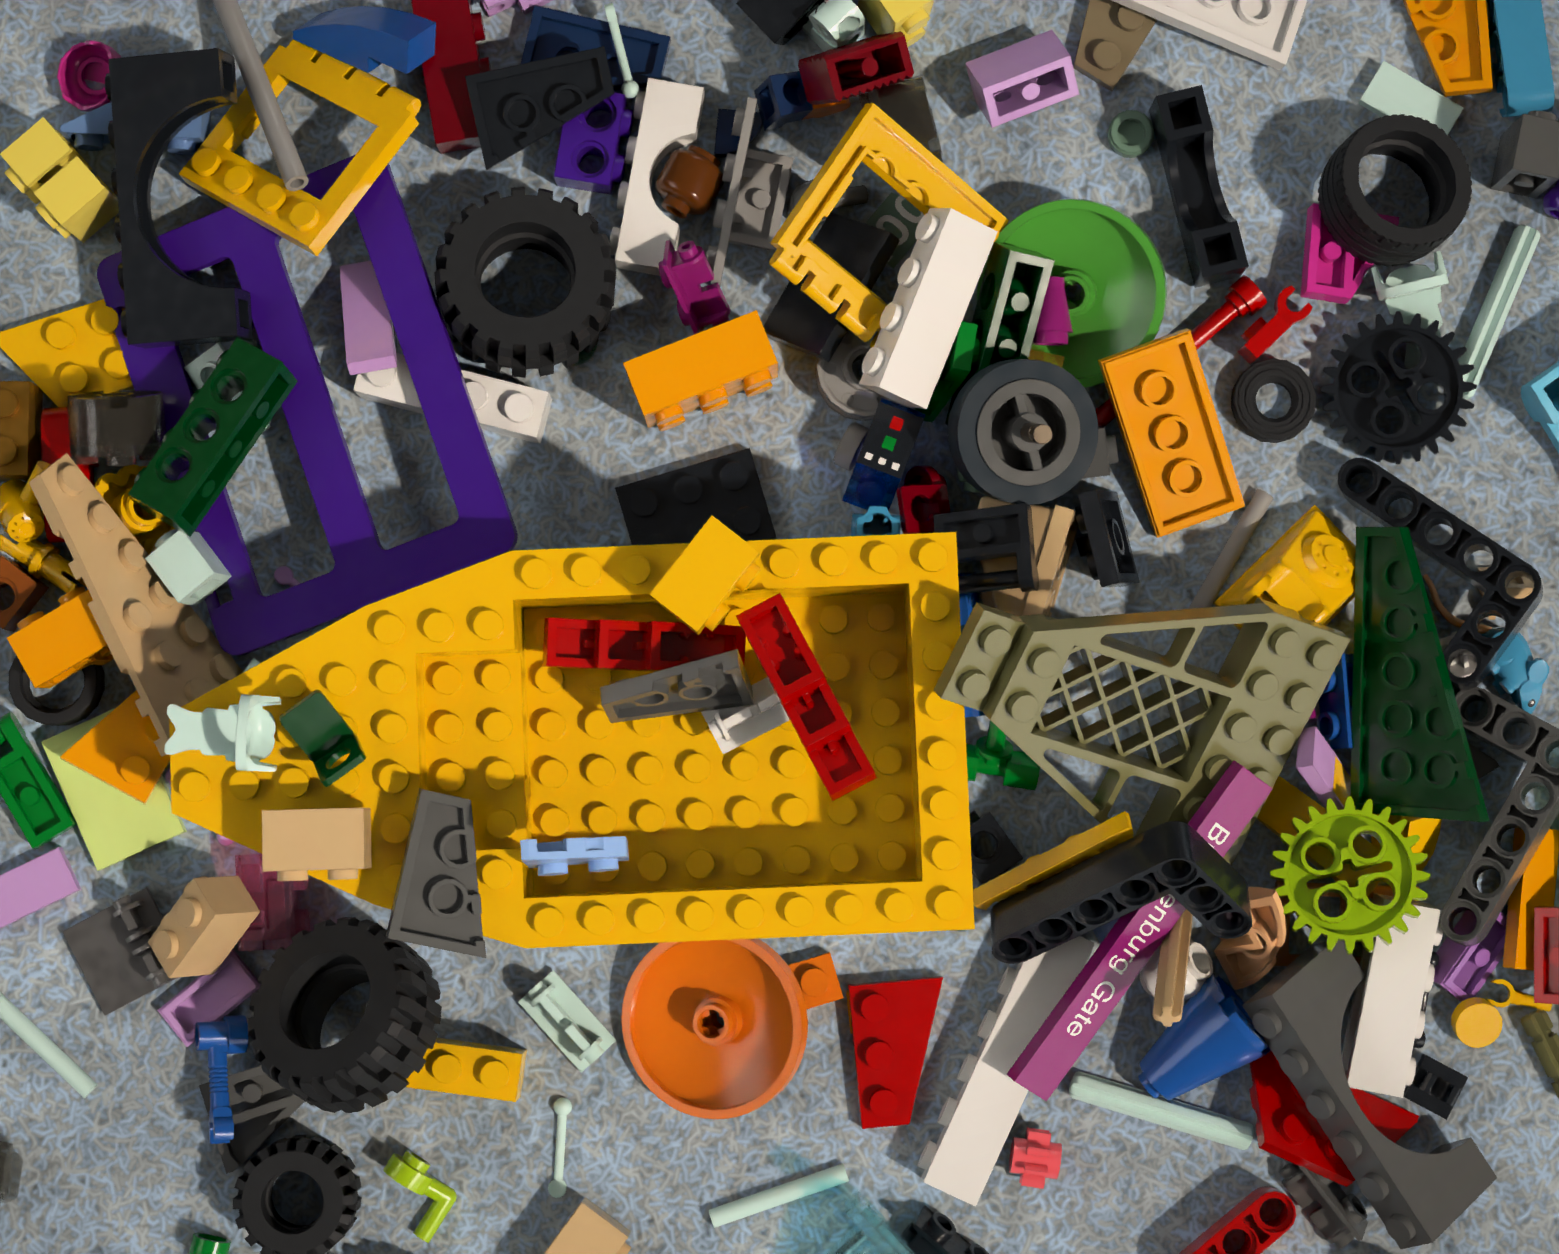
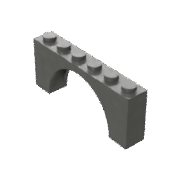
[1242,941,1497,1249]

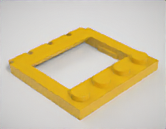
[179,39,421,256]
[769,103,1009,348]

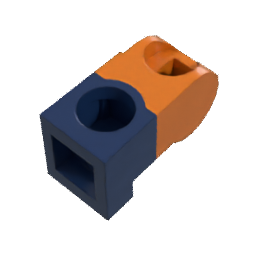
[754,71,851,131]

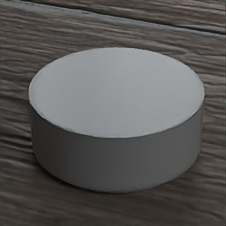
[833,422,869,471]

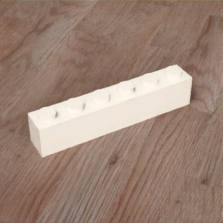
[917,936,1095,1207]

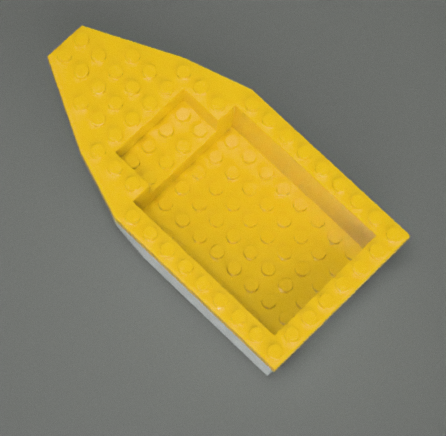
[169,532,975,948]

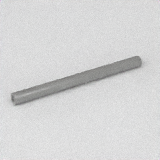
[212,0,309,191]

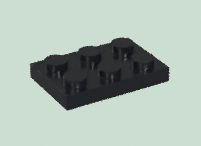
[615,448,777,545]

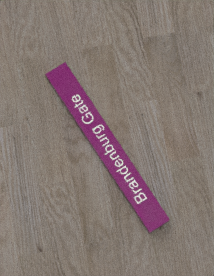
[1007,760,1273,1101]

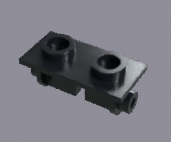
[900,1206,989,1254]

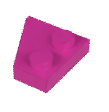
[1300,203,1399,304]

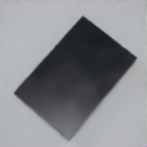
[763,212,900,362]

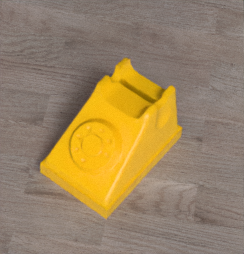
[1213,505,1356,631]

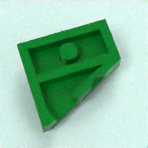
[914,321,980,423]

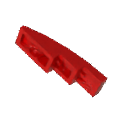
[736,593,877,801]
[543,617,746,672]

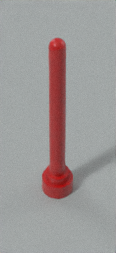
[1096,275,1267,426]

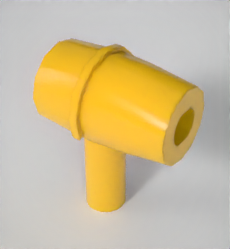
[0,461,50,542]

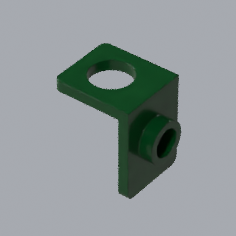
[279,690,366,787]

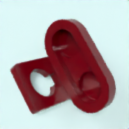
[896,465,950,534]

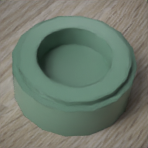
[1107,110,1154,158]

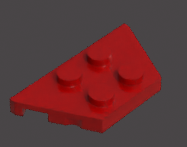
[1249,1051,1419,1187]

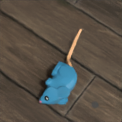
[1423,574,1549,714]

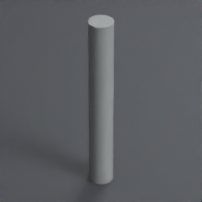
[1188,489,1273,609]

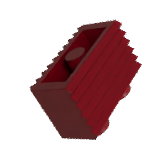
[798,31,914,105]

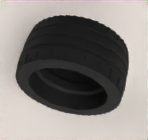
[1318,114,1472,267]

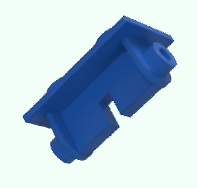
[1317,653,1353,749]

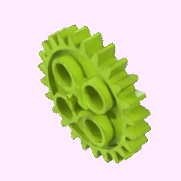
[1270,796,1430,955]

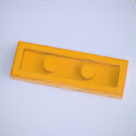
[1502,828,1559,970]

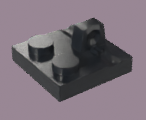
[1075,489,1140,587]

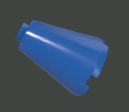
[1138,973,1271,1100]

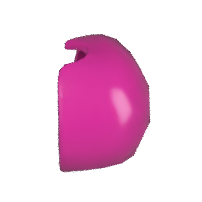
[57,40,122,112]

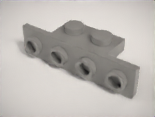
[706,97,794,287]

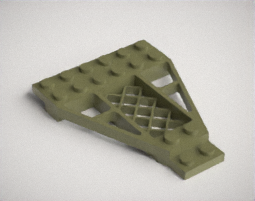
[934,597,1351,866]

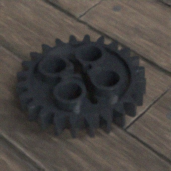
[1320,311,1477,464]

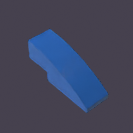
[293,6,436,74]

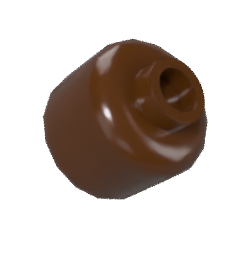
[655,145,724,219]

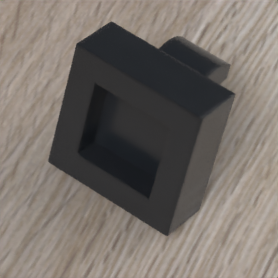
[1403,1054,1468,1120]

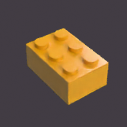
[623,310,778,431]

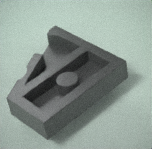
[199,1065,305,1174]

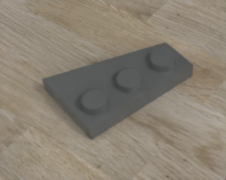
[600,649,754,723]
[386,788,486,958]

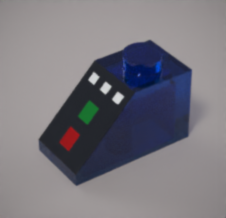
[842,398,926,512]

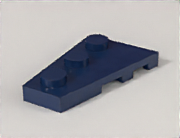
[520,5,671,90]

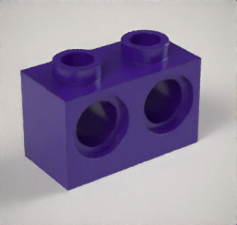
[554,93,634,195]

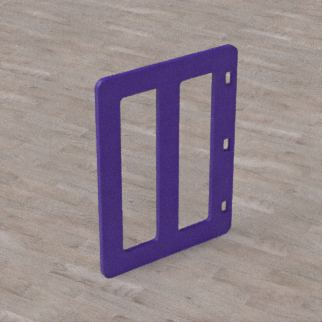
[97,155,518,656]

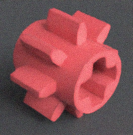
[1009,1127,1062,1189]

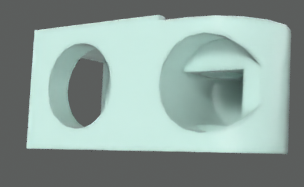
[803,0,865,52]

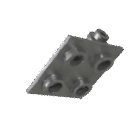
[62,887,176,1016]

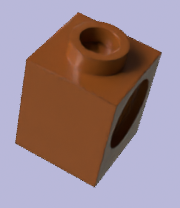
[0,555,49,632]

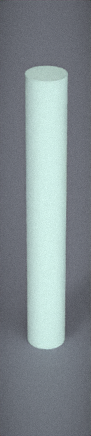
[0,992,98,1099]
[708,1163,849,1228]

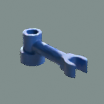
[194,1015,249,1144]

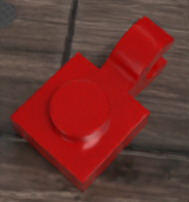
[1238,285,1312,365]

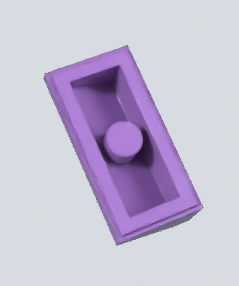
[1433,910,1507,1002]

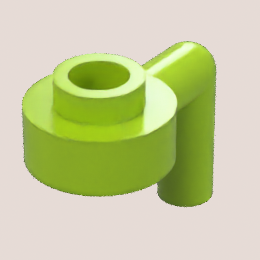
[383,1150,457,1243]

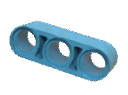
[1486,0,1555,118]

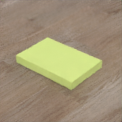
[41,708,187,871]

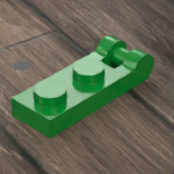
[0,711,77,849]

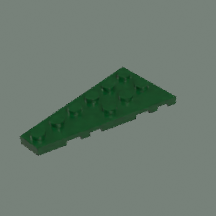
[1350,527,1490,822]

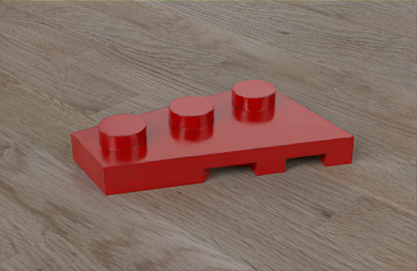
[848,976,943,1129]

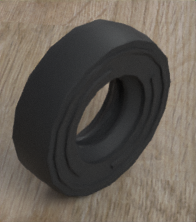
[1231,359,1316,443]

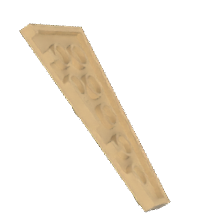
[29,453,243,757]

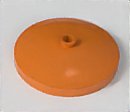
[621,938,808,1119]

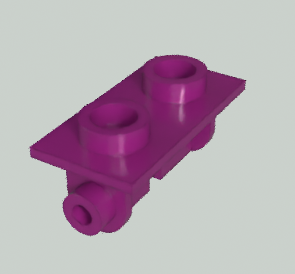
[659,240,731,334]

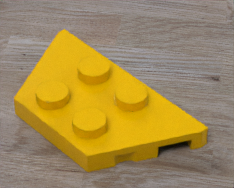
[0,299,134,407]
[973,811,1134,910]

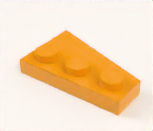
[1403,0,1493,97]
[60,690,170,804]

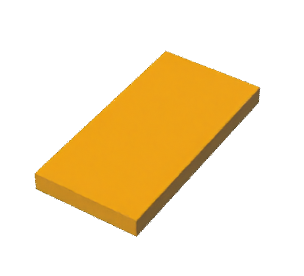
[1098,328,1245,538]

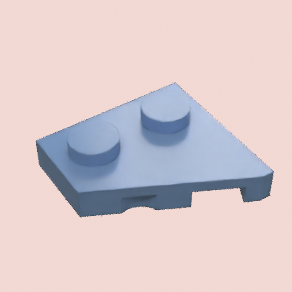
[520,836,629,876]

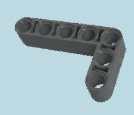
[1439,687,1559,946]

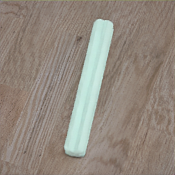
[1459,224,1541,400]
[1069,1071,1254,1150]

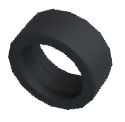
[9,656,105,726]

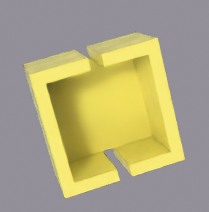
[0,117,119,243]

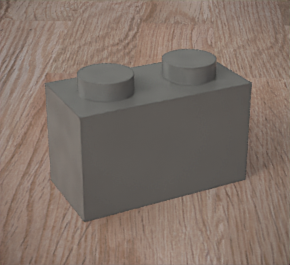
[1490,111,1559,199]

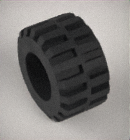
[233,1134,362,1254]

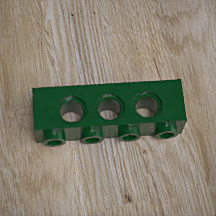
[945,242,1055,426]
[128,337,298,537]

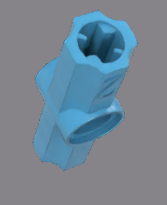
[851,506,900,536]

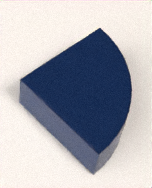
[714,108,763,157]

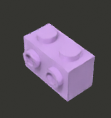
[965,30,1079,128]

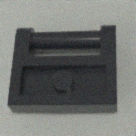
[933,503,1039,595]

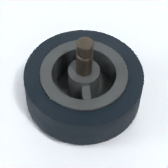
[948,359,1099,505]

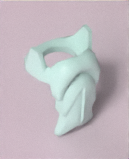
[1371,251,1449,369]
[164,694,281,772]

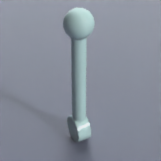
[604,3,640,98]
[548,1097,572,1198]

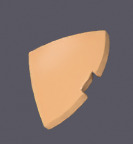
[1214,887,1286,990]

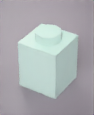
[145,529,232,606]

